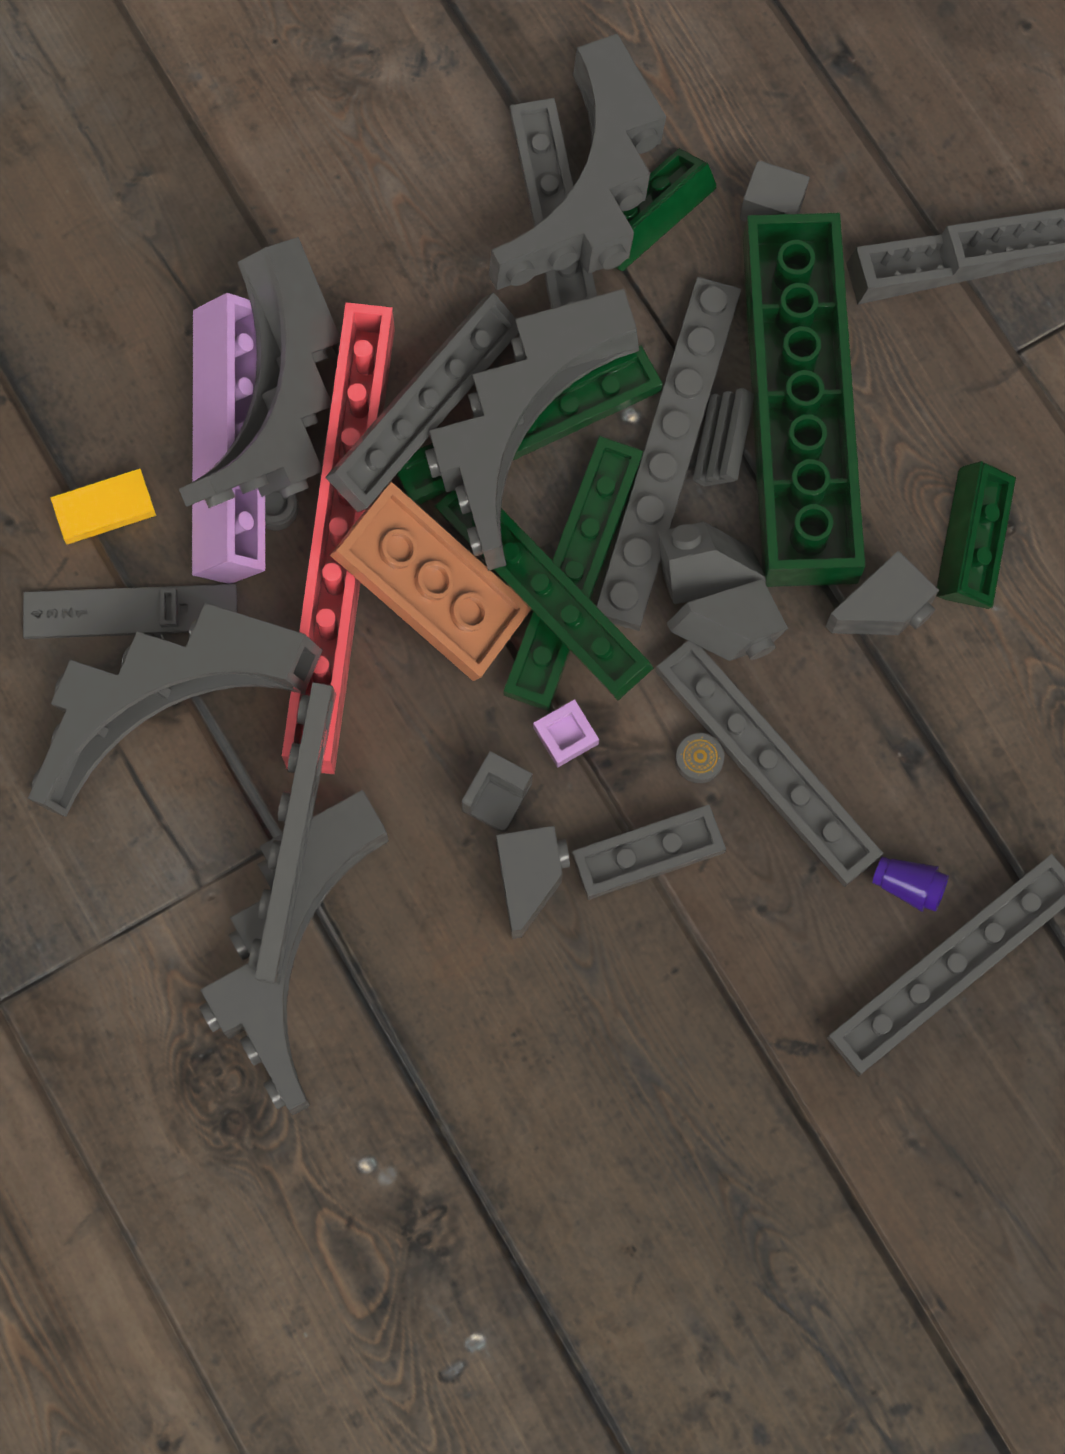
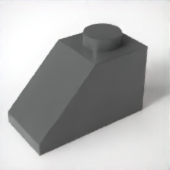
[658,522,766,604]
[825,551,939,635]
[667,579,788,661]
[496,826,570,939]

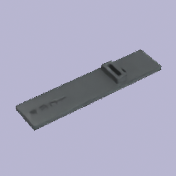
[23,584,238,639]

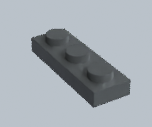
[572,804,726,900]

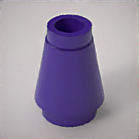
[872,856,949,912]

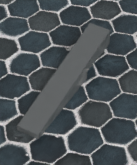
[846,208,1065,305]

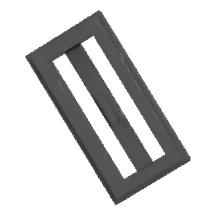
[693,388,754,487]

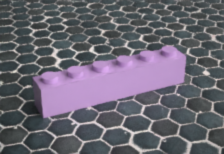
[192,293,265,584]

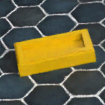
[50,469,156,545]

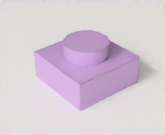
[533,699,599,768]

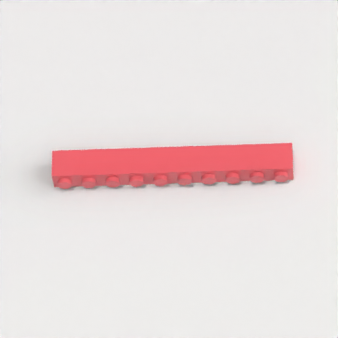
[282,302,395,775]

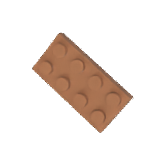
[330,482,531,681]

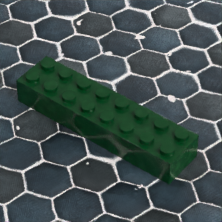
[743,213,865,587]

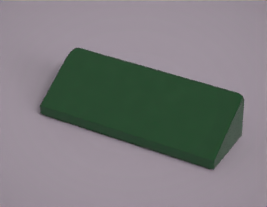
[615,148,716,271]
[936,461,1016,609]

